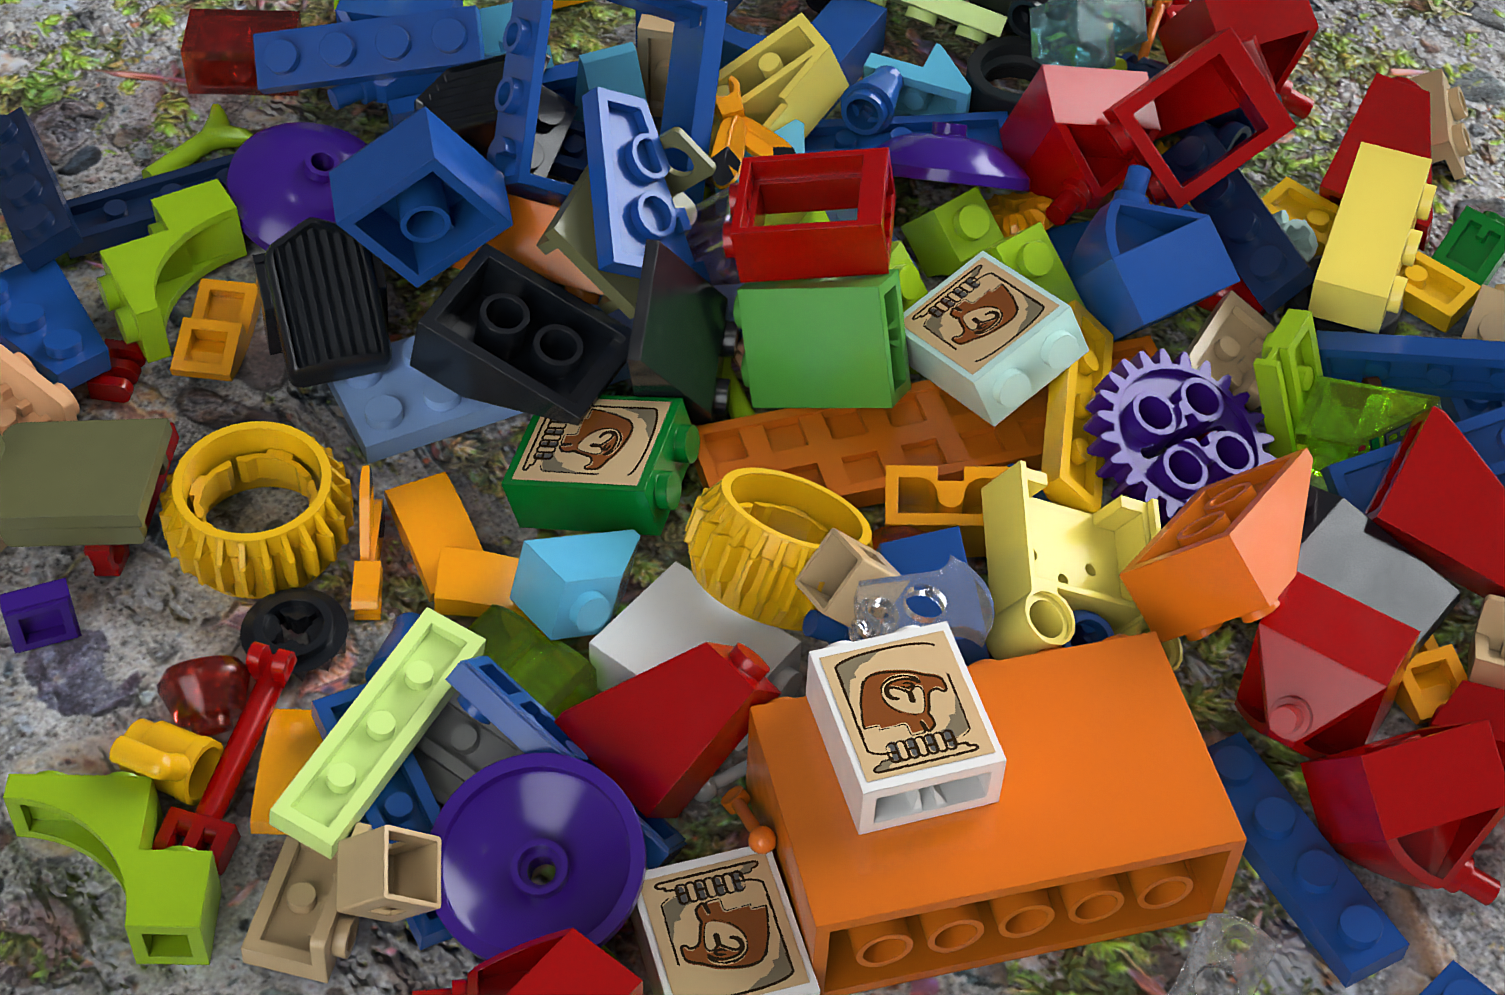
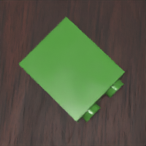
[733,269,911,408]

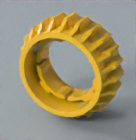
[159,421,354,599]
[683,468,873,631]

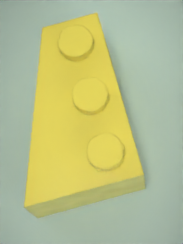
[662,12,850,187]
[1308,142,1437,334]

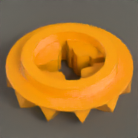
[985,191,1054,238]

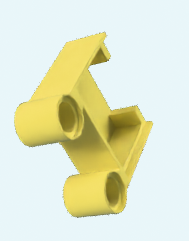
[981,460,1183,671]

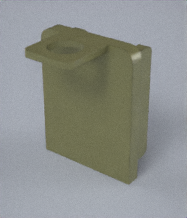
[536,127,717,319]
[0,418,173,547]

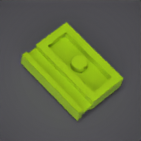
[1253,308,1329,458]

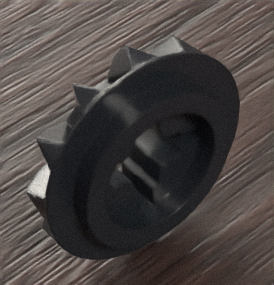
[240,588,349,682]

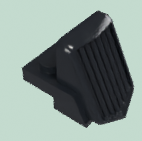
[414,53,578,178]
[252,217,393,388]

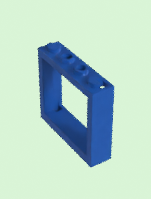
[487,0,728,231]

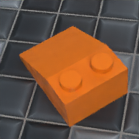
[1119,447,1313,643]

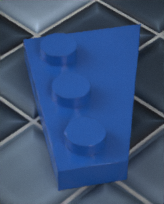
[582,87,711,282]
[0,259,111,390]

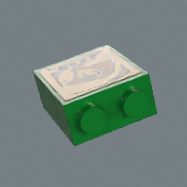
[501,395,700,536]

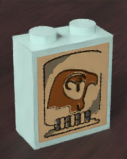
[903,251,1089,427]

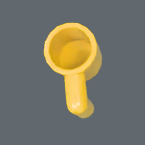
[109,718,224,806]

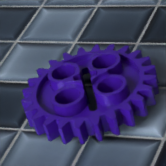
[1083,348,1278,528]

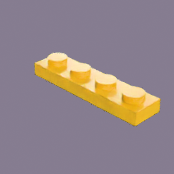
[1261,176,1481,333]
[1041,299,1114,514]

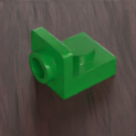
[1431,206,1505,286]

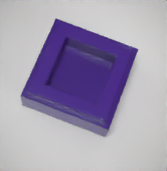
[0,578,82,654]

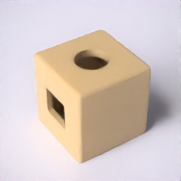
[794,528,909,637]
[336,825,442,923]

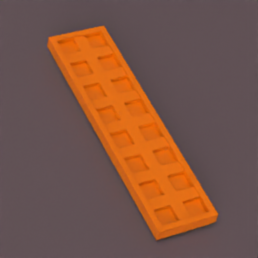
[694,335,1158,509]

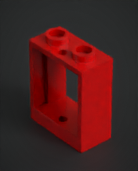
[1102,27,1297,209]
[722,147,896,283]

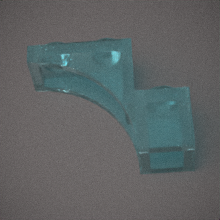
[1029,0,1148,69]

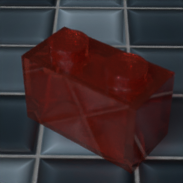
[181,9,302,96]

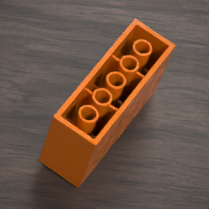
[746,631,1247,995]

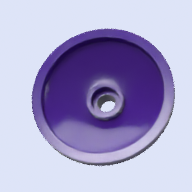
[875,121,1031,191]
[226,122,367,251]
[430,753,647,961]

